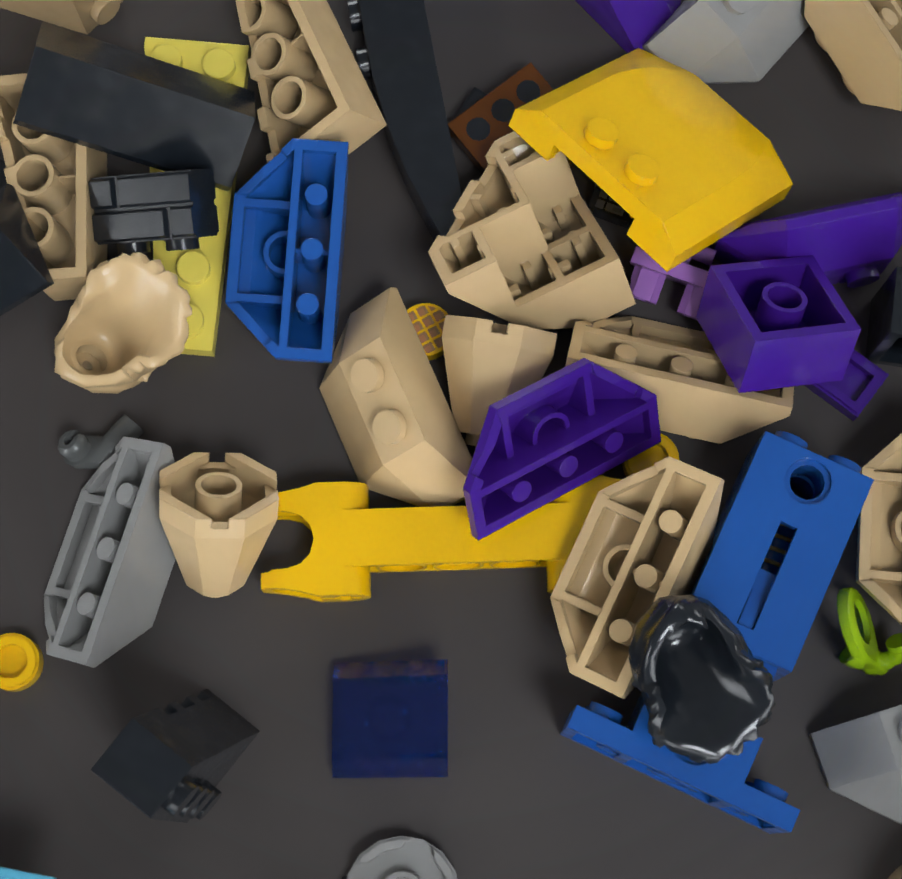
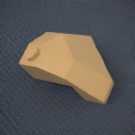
[428,131,636,330]

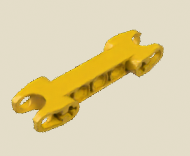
[261,475,622,602]

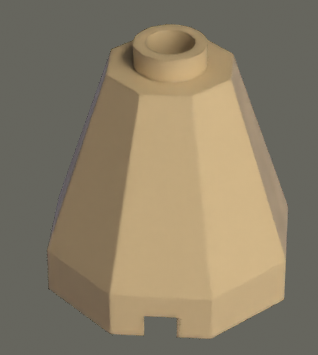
[442,315,557,446]
[159,452,279,598]

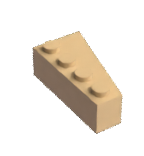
[0,73,107,301]

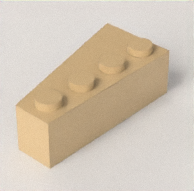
[235,0,387,163]

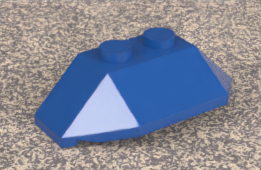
[225,138,349,363]

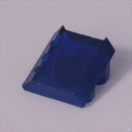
[332,659,448,779]

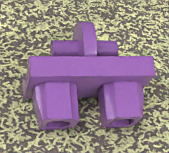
[630,246,717,321]

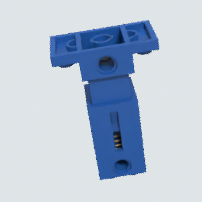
[560,431,874,834]

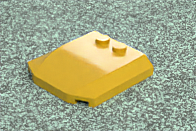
[508,48,793,272]

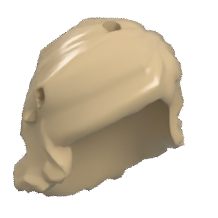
[54,252,192,394]

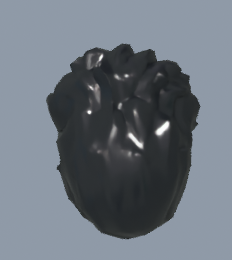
[629,595,776,764]

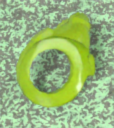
[837,587,902,676]

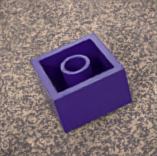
[696,255,861,393]

